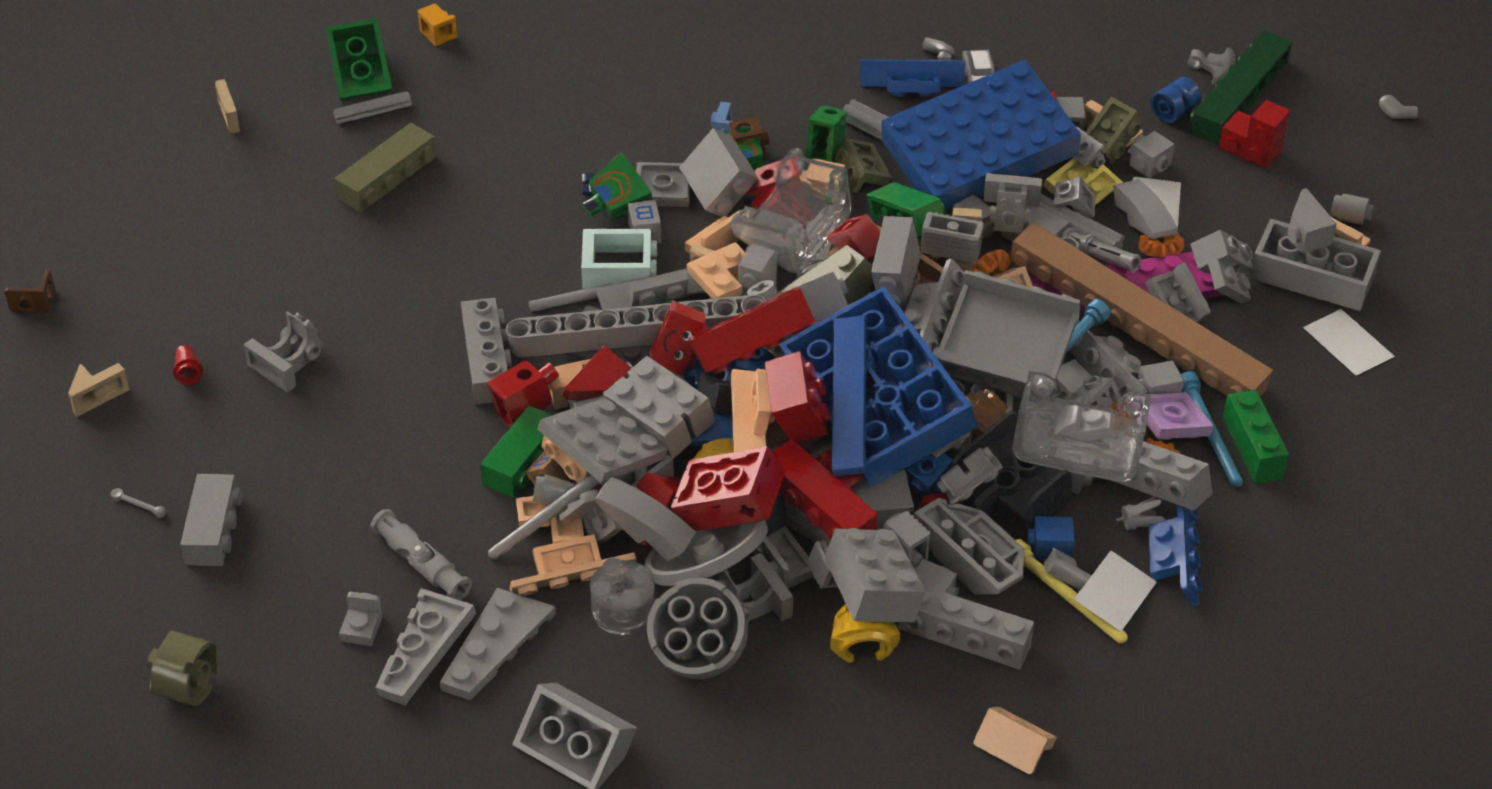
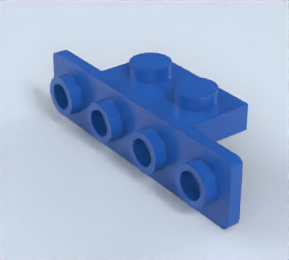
[860,60,965,97]
[1149,505,1203,607]

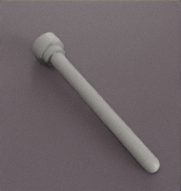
[488,474,617,560]

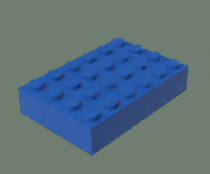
[882,59,1081,212]
[779,286,978,488]

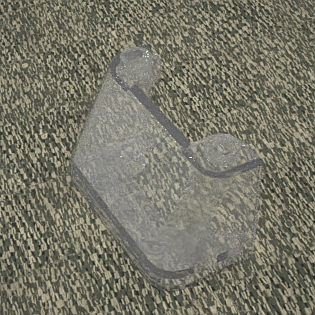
[731,154,852,275]
[1013,371,1152,482]

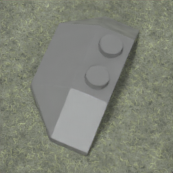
[914,498,1024,595]

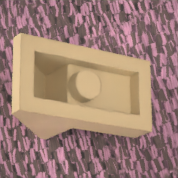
[68,363,129,417]

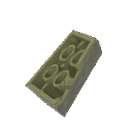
[777,245,874,305]

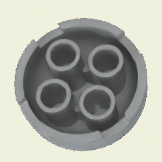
[647,577,748,679]

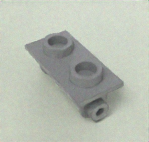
[1073,125,1105,168]
[937,446,1003,505]

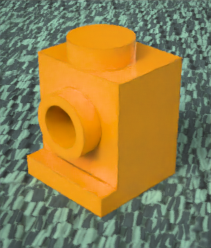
[417,3,457,47]

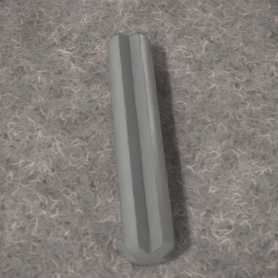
[334,91,412,124]

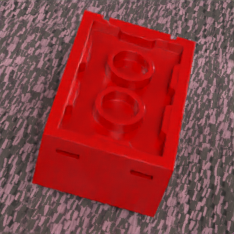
[670,446,786,531]

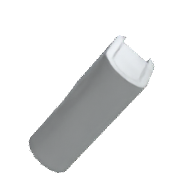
[1044,547,1092,590]

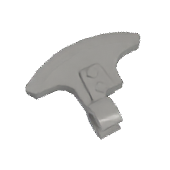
[1187,47,1236,85]

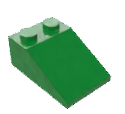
[325,18,392,100]

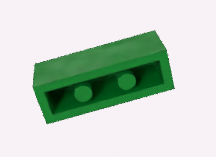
[867,182,945,237]
[1223,389,1289,484]
[480,405,552,498]

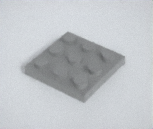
[537,398,668,483]

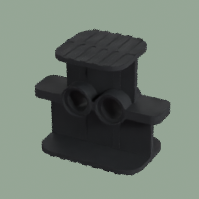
[951,411,1072,532]

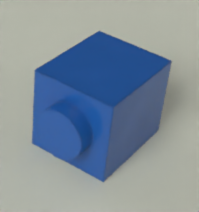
[1027,516,1075,561]

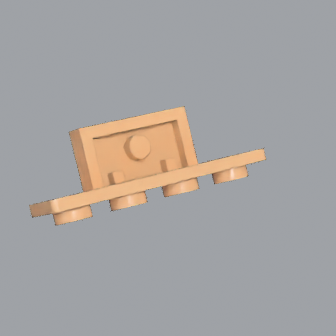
[731,369,775,452]
[509,534,636,596]

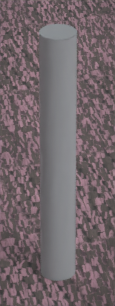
[529,283,613,313]

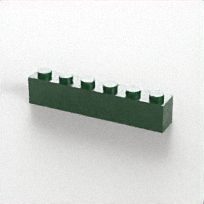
[1189,30,1293,145]

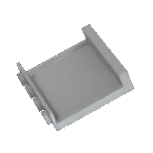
[933,270,1080,404]

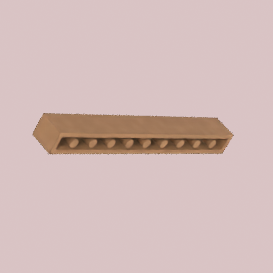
[1010,222,1273,396]

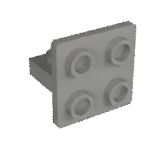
[559,487,638,546]

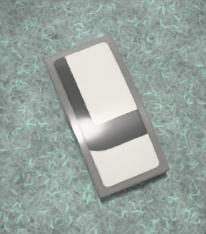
[962,50,995,83]

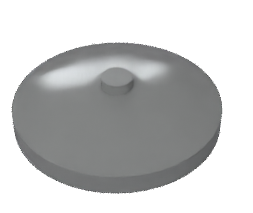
[645,520,768,586]

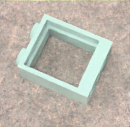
[581,229,657,289]

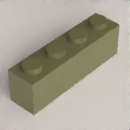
[334,123,437,213]

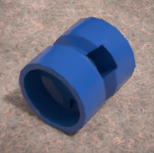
[1151,77,1202,124]

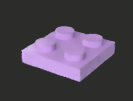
[1132,392,1214,440]

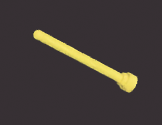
[1015,539,1128,644]

